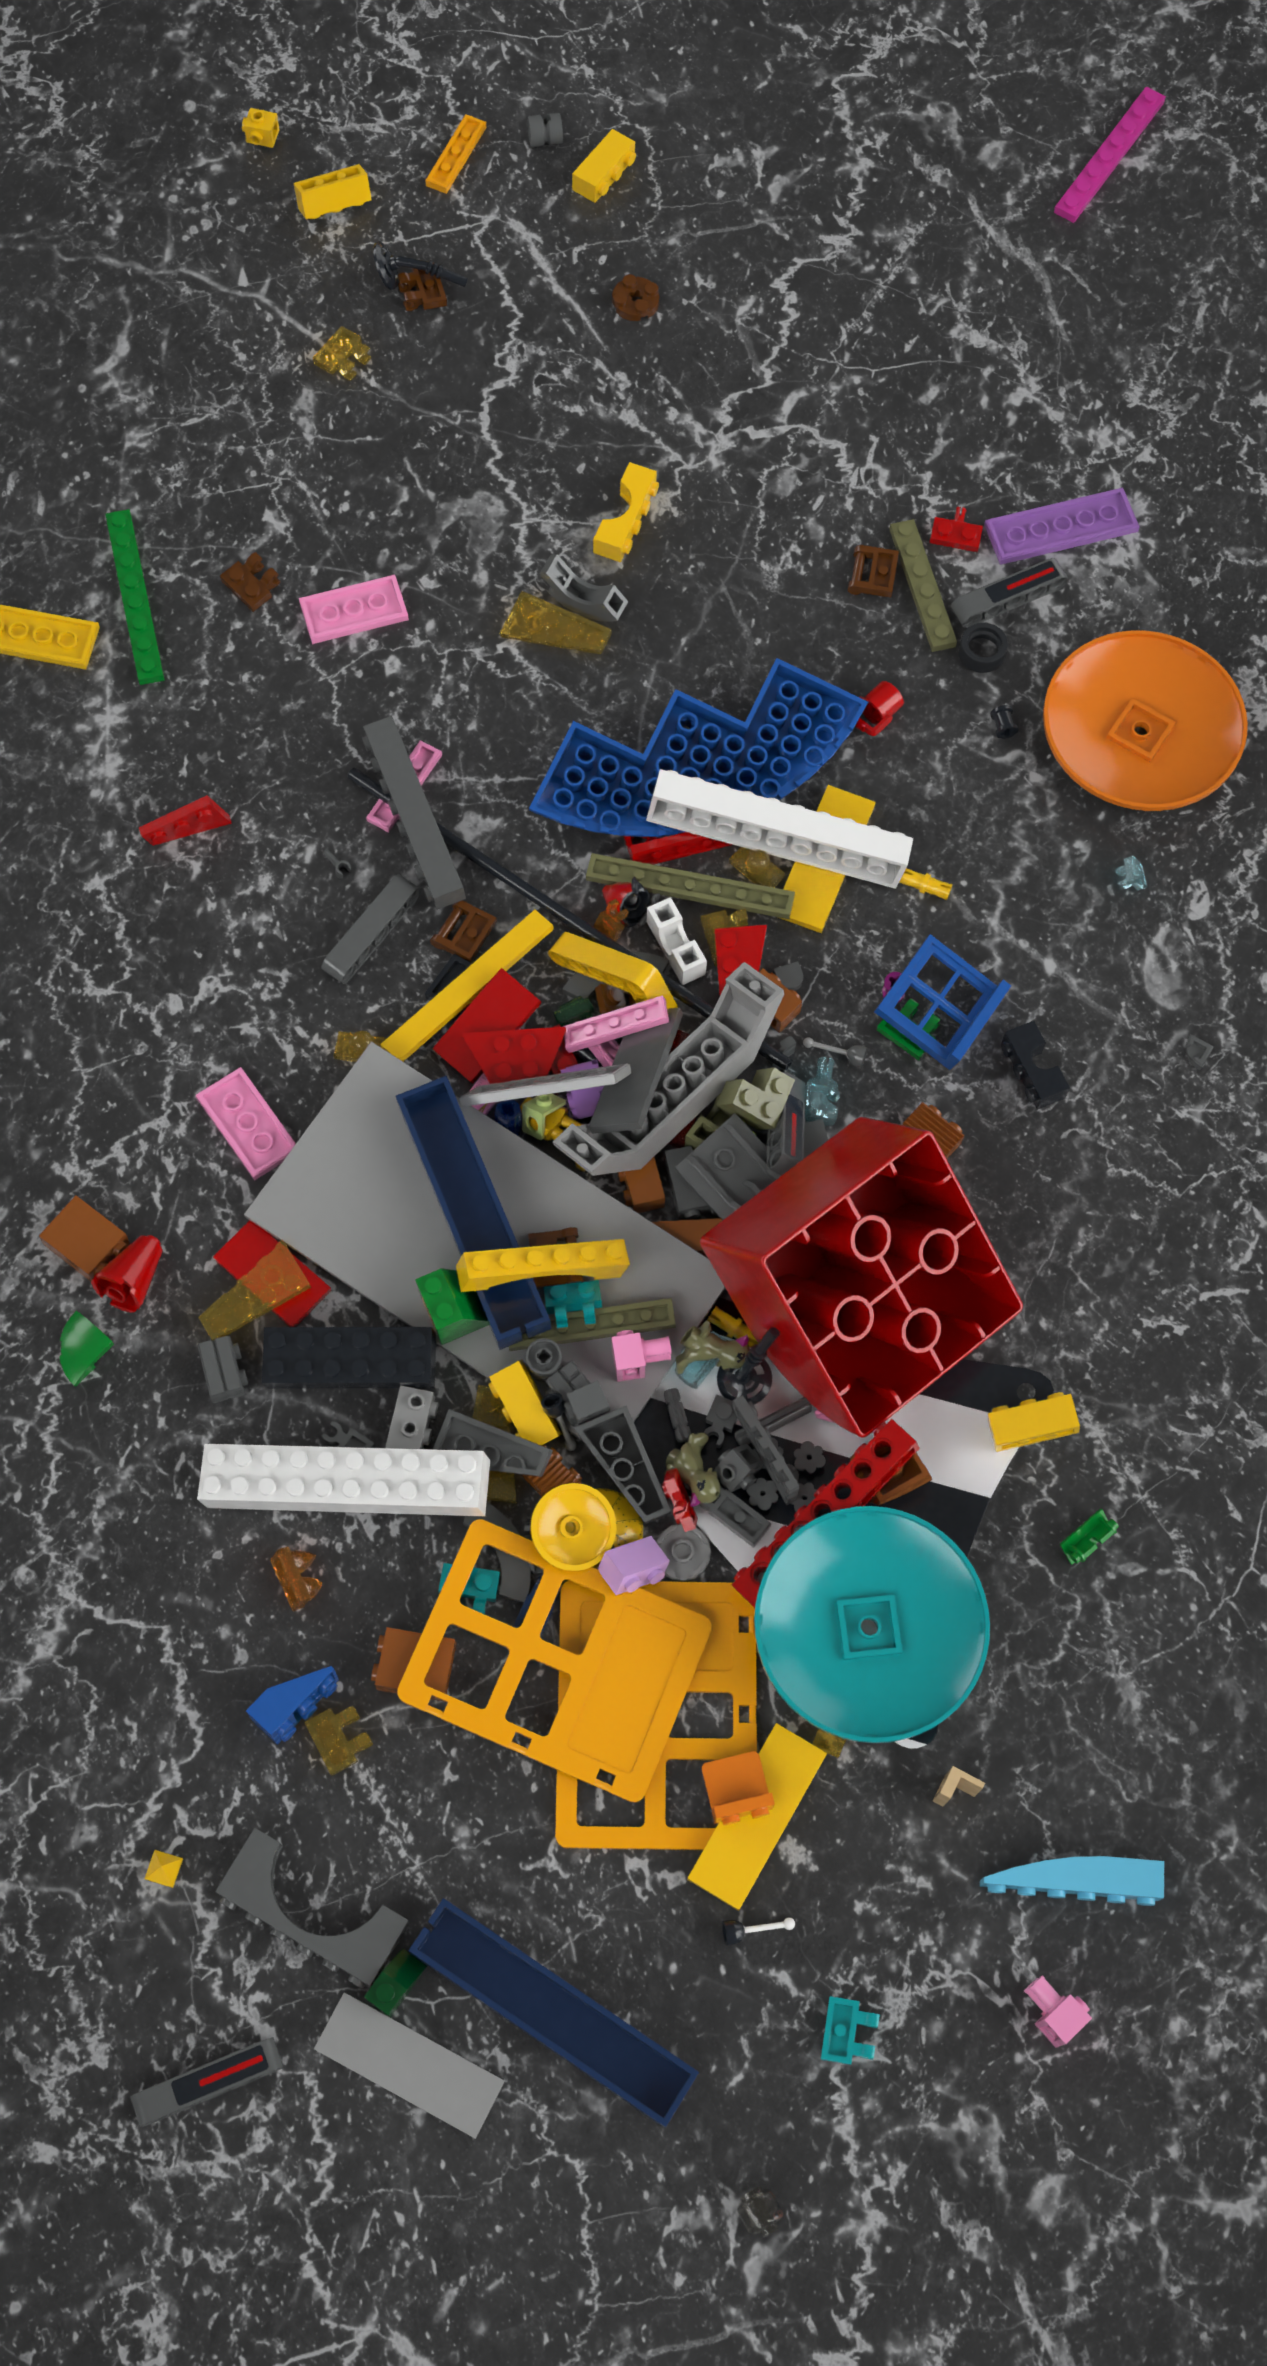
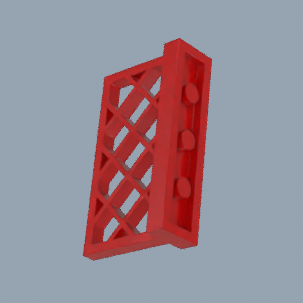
[623,832,732,865]

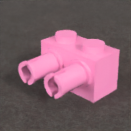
[612,1330,672,1382]
[1024,1975,1092,2048]

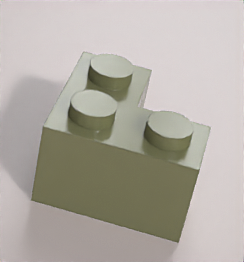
[716,1067,795,1130]

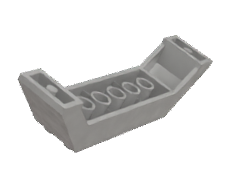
[553,962,784,1176]

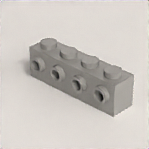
[385,1386,438,1449]

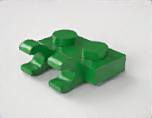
[877,998,941,1061]

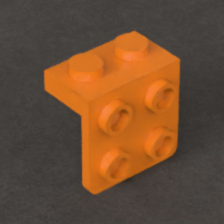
[702,1751,775,1826]

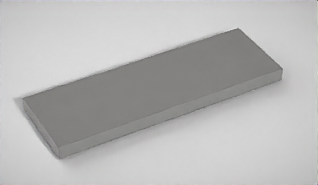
[460,1063,631,1107]
[314,1993,505,2139]

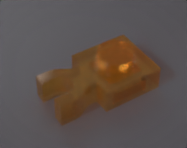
[593,899,629,942]

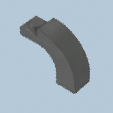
[539,554,628,622]

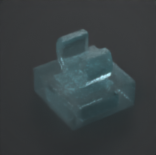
[1115,856,1147,890]

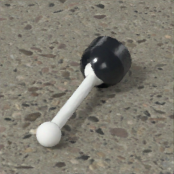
[722,1918,795,1946]

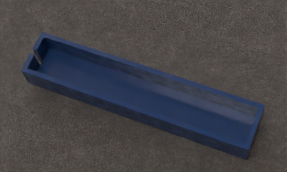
[396,1076,552,1350]
[409,1898,699,2128]

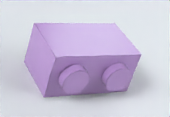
[598,1536,670,1595]

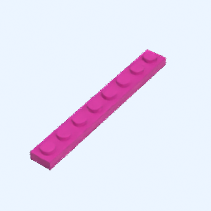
[1054,86,1166,223]

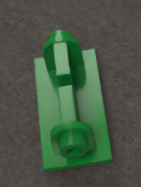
[1060,1508,1119,1565]

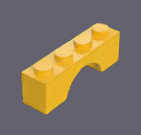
[593,462,659,562]

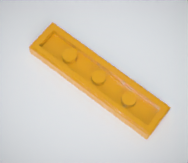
[425,114,487,194]

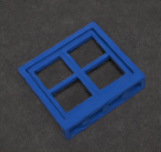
[874,934,1011,1070]

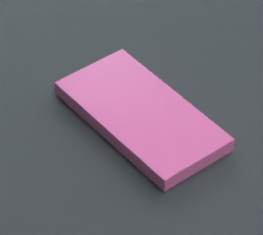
[299,575,409,644]
[195,1067,296,1181]

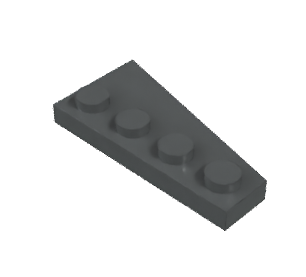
[732,1395,800,1505]
[433,1409,553,1477]

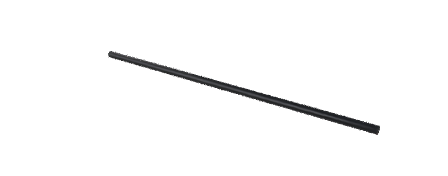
[348,767,793,1070]

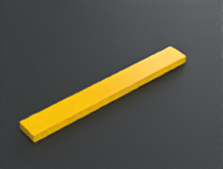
[380,909,554,1062]

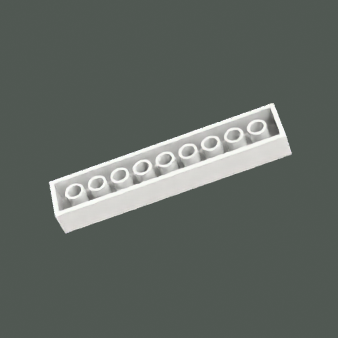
[646,769,913,889]
[197,1444,490,1516]

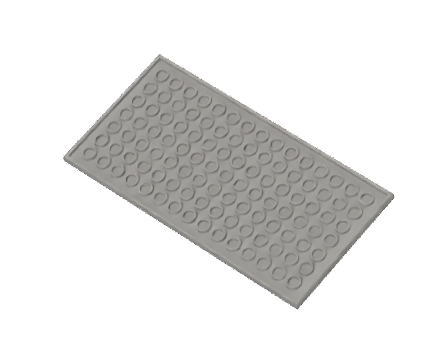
[244,1041,725,1442]

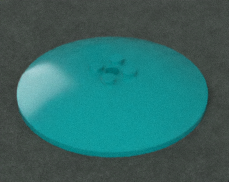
[754,1506,990,1743]

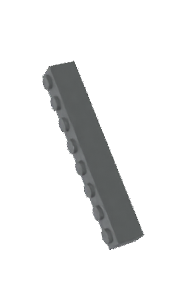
[361,716,466,910]

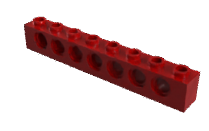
[731,1419,920,1608]

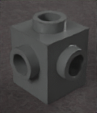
[713,1443,765,1492]

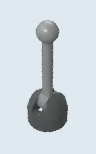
[803,1037,868,1068]

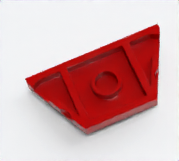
[463,1027,566,1084]

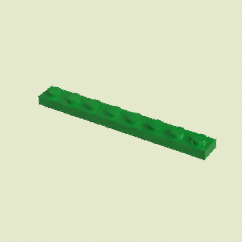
[105,509,165,685]

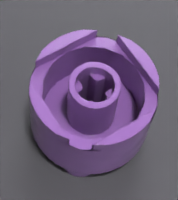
[561,1059,604,1120]

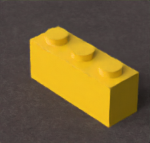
[572,129,636,203]
[294,164,372,219]
[488,1359,562,1445]
[988,1392,1080,1452]

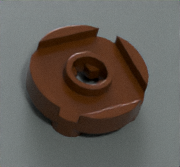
[612,274,660,321]

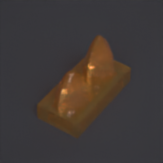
[270,1546,322,1611]

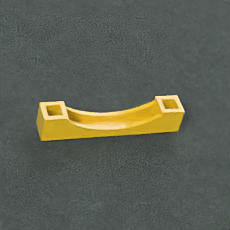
[456,1239,630,1292]

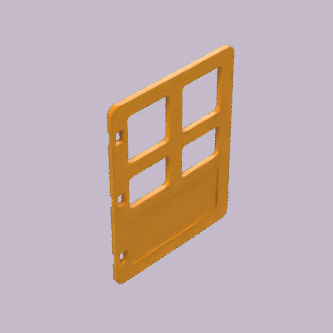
[397,1519,712,1803]
[555,1581,757,1850]

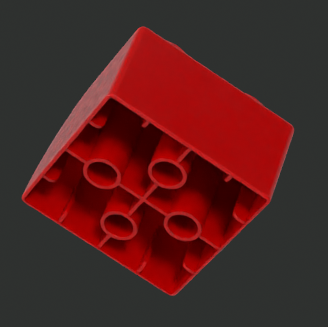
[700,1117,1023,1438]

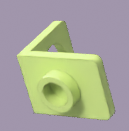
[522,1094,566,1140]

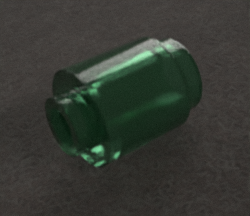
[553,995,595,1027]

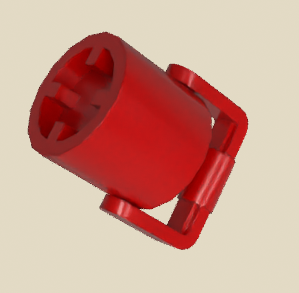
[855,681,904,736]

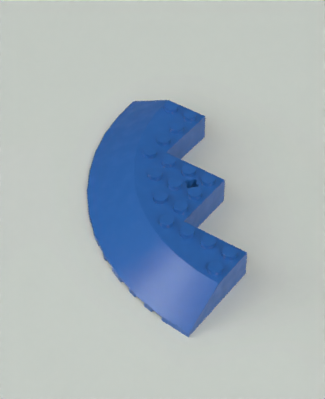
[529,658,868,837]

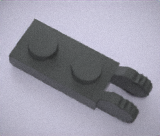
[699,1487,771,1548]

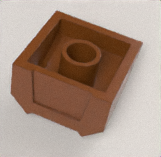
[850,1426,933,1505]

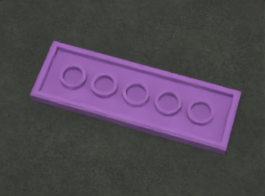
[984,488,1139,565]

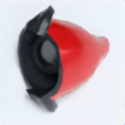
[602,877,649,930]

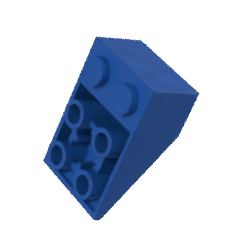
[246,1666,339,1745]

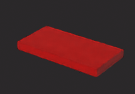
[432,968,542,1084]
[213,1220,332,1327]

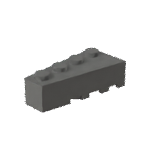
[574,1406,672,1524]

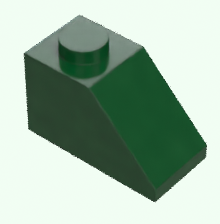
[364,1948,427,2018]

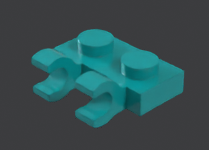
[544,1280,602,1328]
[438,1563,500,1614]
[821,1996,880,2065]

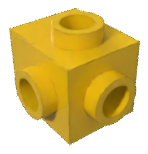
[242,108,279,148]

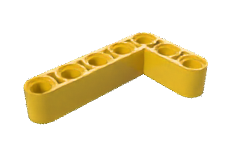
[548,932,678,1009]

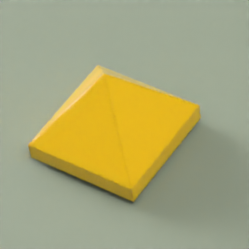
[144,1850,183,1888]

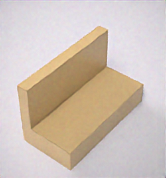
[933,1766,985,1807]

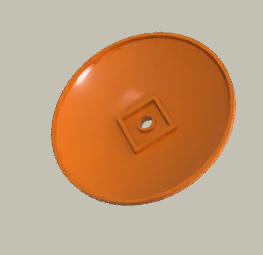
[1043,630,1248,811]

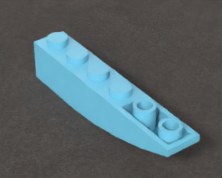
[980,1856,1164,1906]

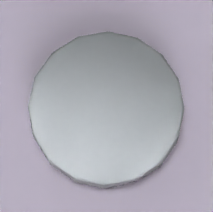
[656,1524,711,1582]

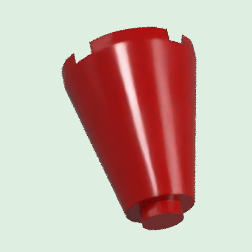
[91,1235,163,1313]

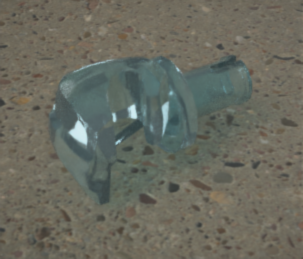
[805,1057,840,1126]

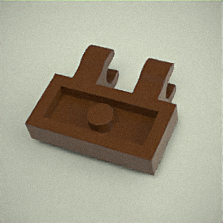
[398,263,447,311]
[220,552,280,612]

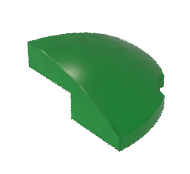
[59,1310,114,1387]

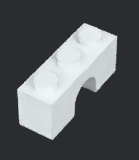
[646,897,707,985]

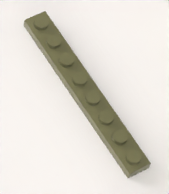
[586,853,795,919]

